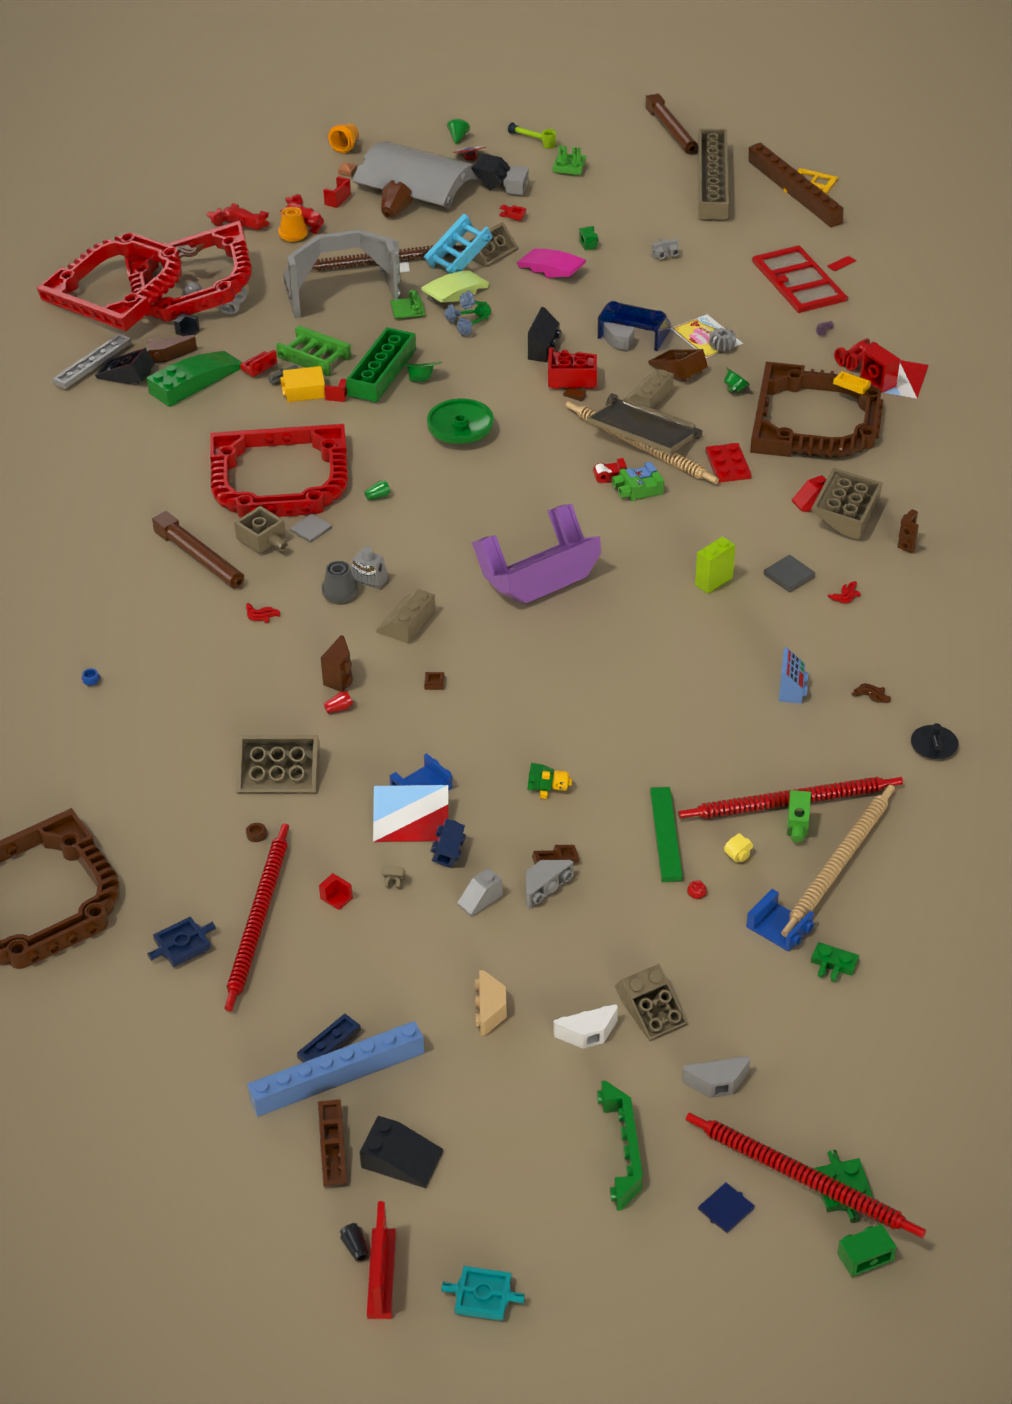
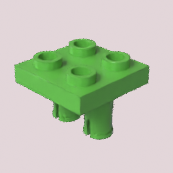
[553,145,586,175]

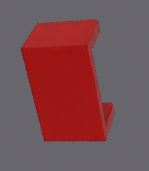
[323,176,351,208]

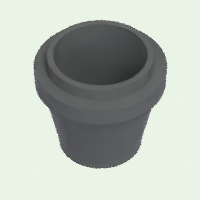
[322,561,358,603]

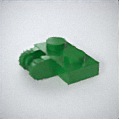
[811,942,859,982]

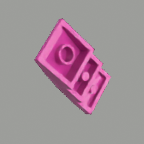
[517,249,586,278]

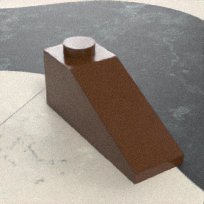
[147,335,197,363]

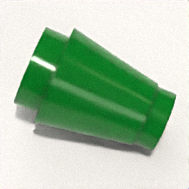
[364,480,391,500]

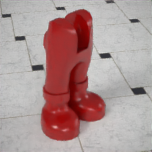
[834,338,878,371]

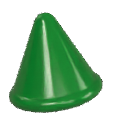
[447,119,470,144]

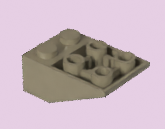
[615,964,688,1040]

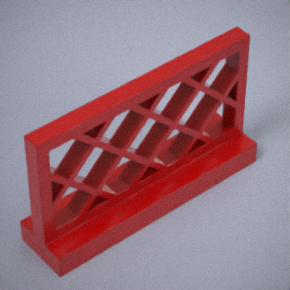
[367,1201,396,1319]

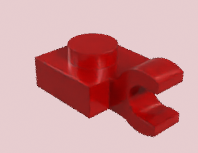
[499,204,527,221]

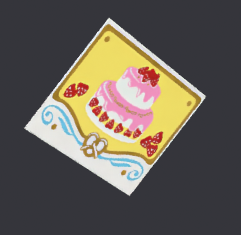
[670,314,744,358]

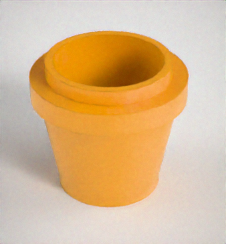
[328,124,359,153]
[278,207,308,242]

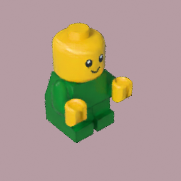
[527,763,572,799]

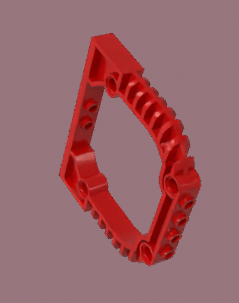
[125,220,252,322]
[37,233,182,331]
[210,424,348,518]

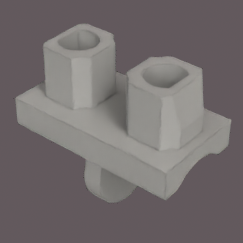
[651,238,679,260]

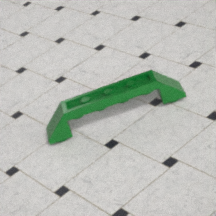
[597,1081,643,1211]

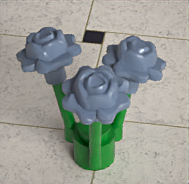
[444,291,491,336]

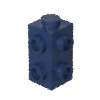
[430,818,466,868]

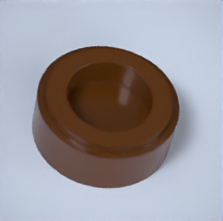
[246,823,267,842]

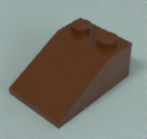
[648,349,708,381]

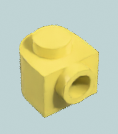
[724,833,753,863]

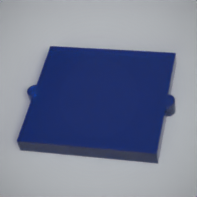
[698,1182,755,1233]

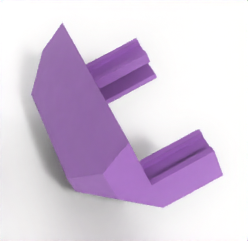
[472,504,601,603]

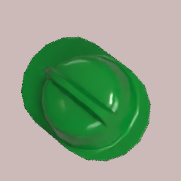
[403,362,443,382]
[724,367,750,392]

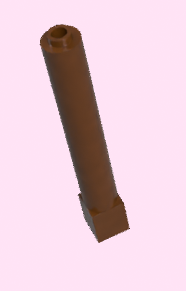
[646,93,698,154]
[152,511,244,588]

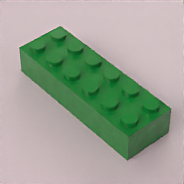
[346,327,416,402]

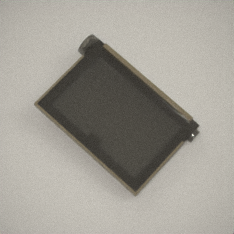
[586,393,702,454]

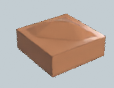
[338,163,357,176]

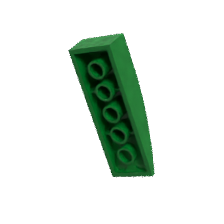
[147,351,243,407]

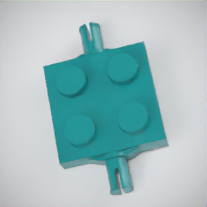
[441,1266,525,1321]

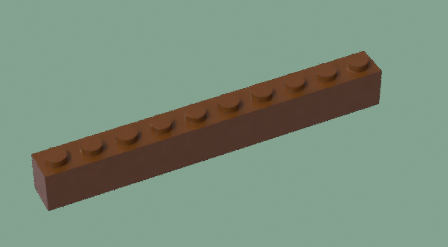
[749,142,844,228]

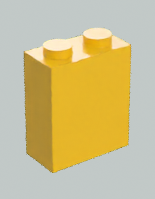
[280,366,325,402]

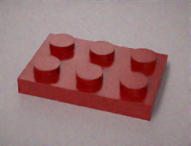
[705,443,751,483]

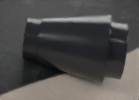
[340,1223,369,1261]

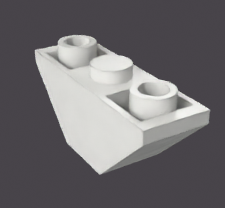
[553,1004,618,1049]

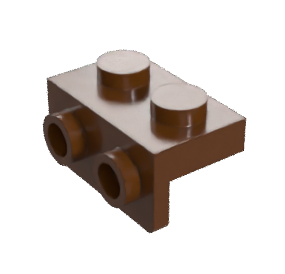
[897,509,919,554]

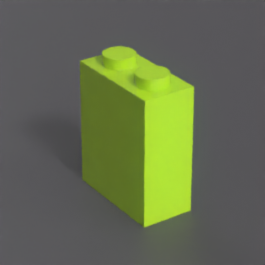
[695,536,735,594]

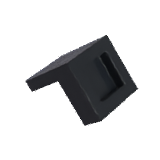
[174,313,200,336]

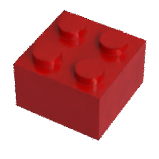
[860,344,900,393]

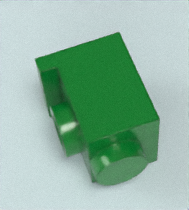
[579,226,598,250]

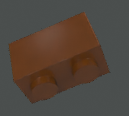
[320,635,353,692]

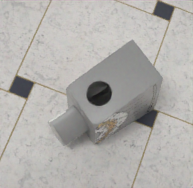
[351,546,388,590]

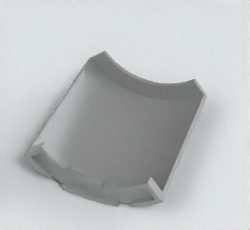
[353,141,479,210]

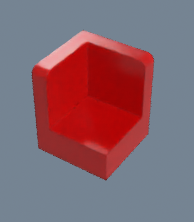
[324,379,347,402]
[319,873,353,910]

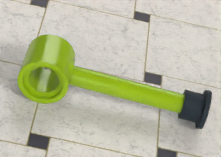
[508,122,557,149]

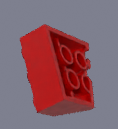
[548,347,597,389]

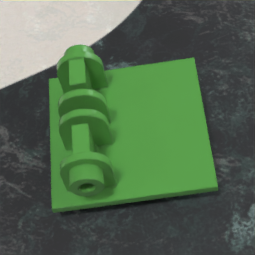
[390,290,425,319]

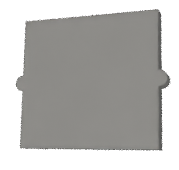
[290,514,332,543]

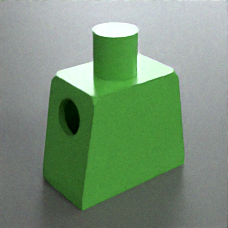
[787,790,811,843]

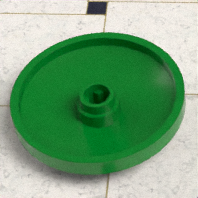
[427,398,494,444]

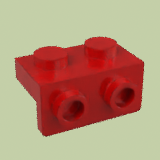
[240,350,278,377]

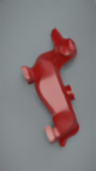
[281,194,324,235]
[206,203,270,230]

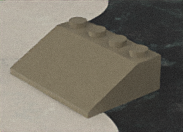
[811,468,883,540]
[236,735,320,793]

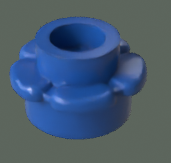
[82,668,100,686]

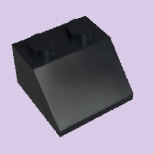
[472,153,511,191]

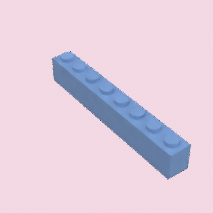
[247,1021,424,1117]

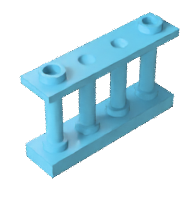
[424,214,493,274]

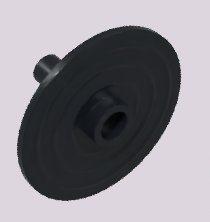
[911,723,958,759]

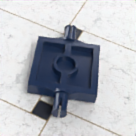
[147,916,216,967]

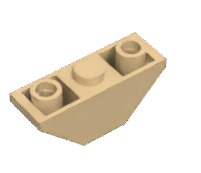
[475,970,507,1036]

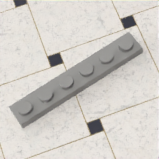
[52,333,132,389]

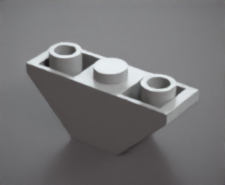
[526,860,573,909]
[682,1056,750,1098]

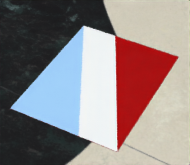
[872,360,929,399]
[373,785,448,842]

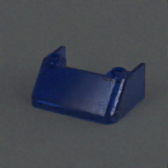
[598,301,671,351]

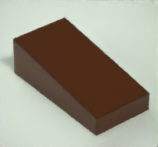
[563,388,586,401]

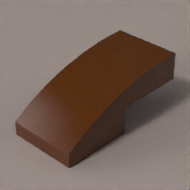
[532,845,579,864]

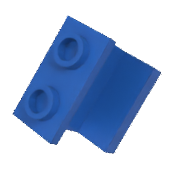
[389,753,453,791]
[746,889,814,952]

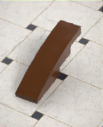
[318,1099,347,1187]

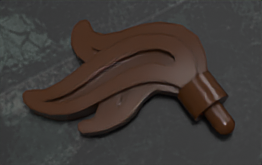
[175,244,205,258]
[851,683,891,703]

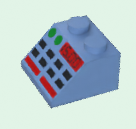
[779,648,808,704]

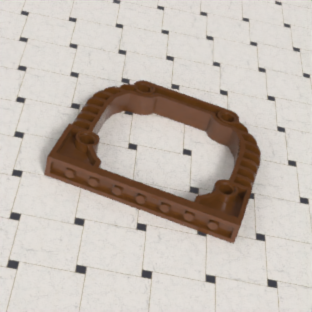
[750,361,884,458]
[0,808,120,969]

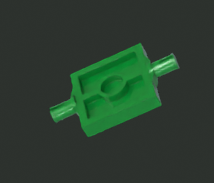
[814,1150,873,1223]

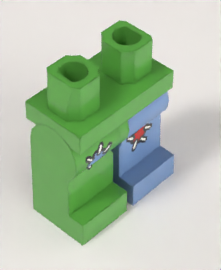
[612,462,664,501]

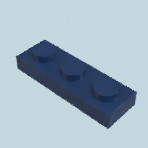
[297,1013,361,1062]

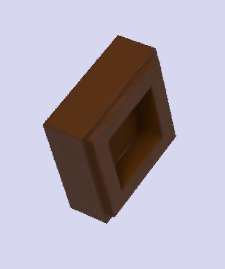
[424,672,445,690]

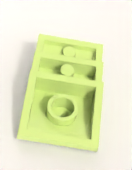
[421,270,489,302]

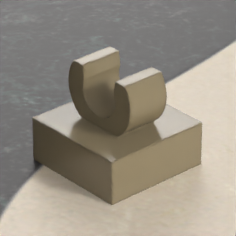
[382,866,406,888]

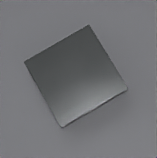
[764,555,815,592]

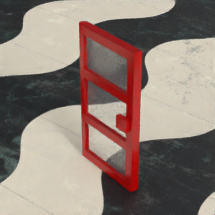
[752,245,848,313]

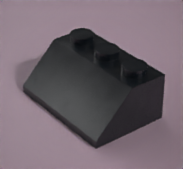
[528,307,562,362]

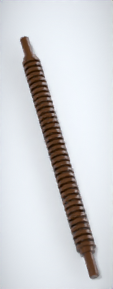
[312,244,465,271]

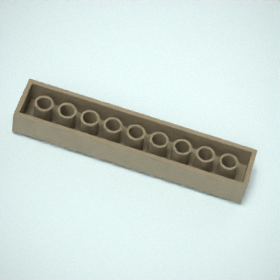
[698,129,729,220]

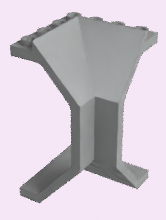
[283,229,400,318]

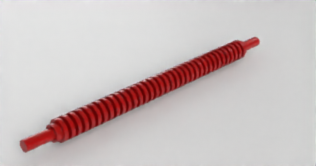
[678,776,903,819]
[224,823,289,1012]
[685,1112,927,1238]

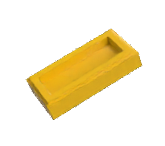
[833,371,871,395]

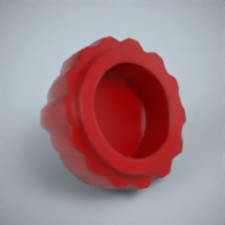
[687,880,707,899]

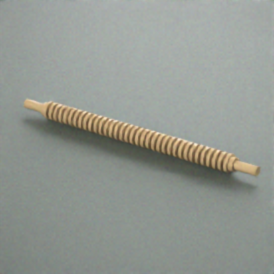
[565,401,719,484]
[781,785,895,937]

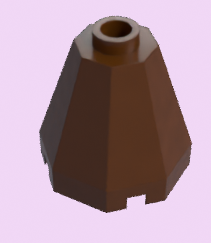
[381,180,413,218]

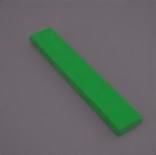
[650,787,682,882]

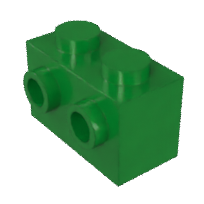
[837,1224,897,1277]

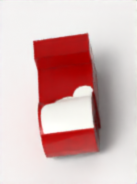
[593,458,627,483]

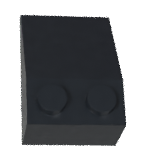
[95,348,155,384]
[360,1115,443,1188]

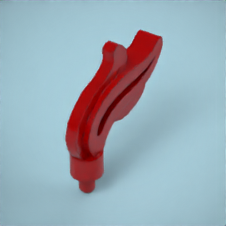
[828,581,861,604]
[246,603,280,623]

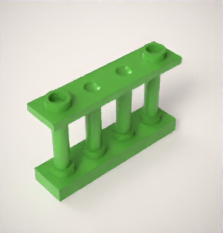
[276,326,351,376]

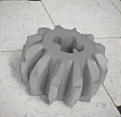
[709,327,736,352]

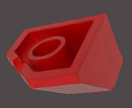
[792,475,827,512]

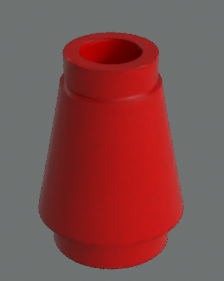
[323,691,353,714]

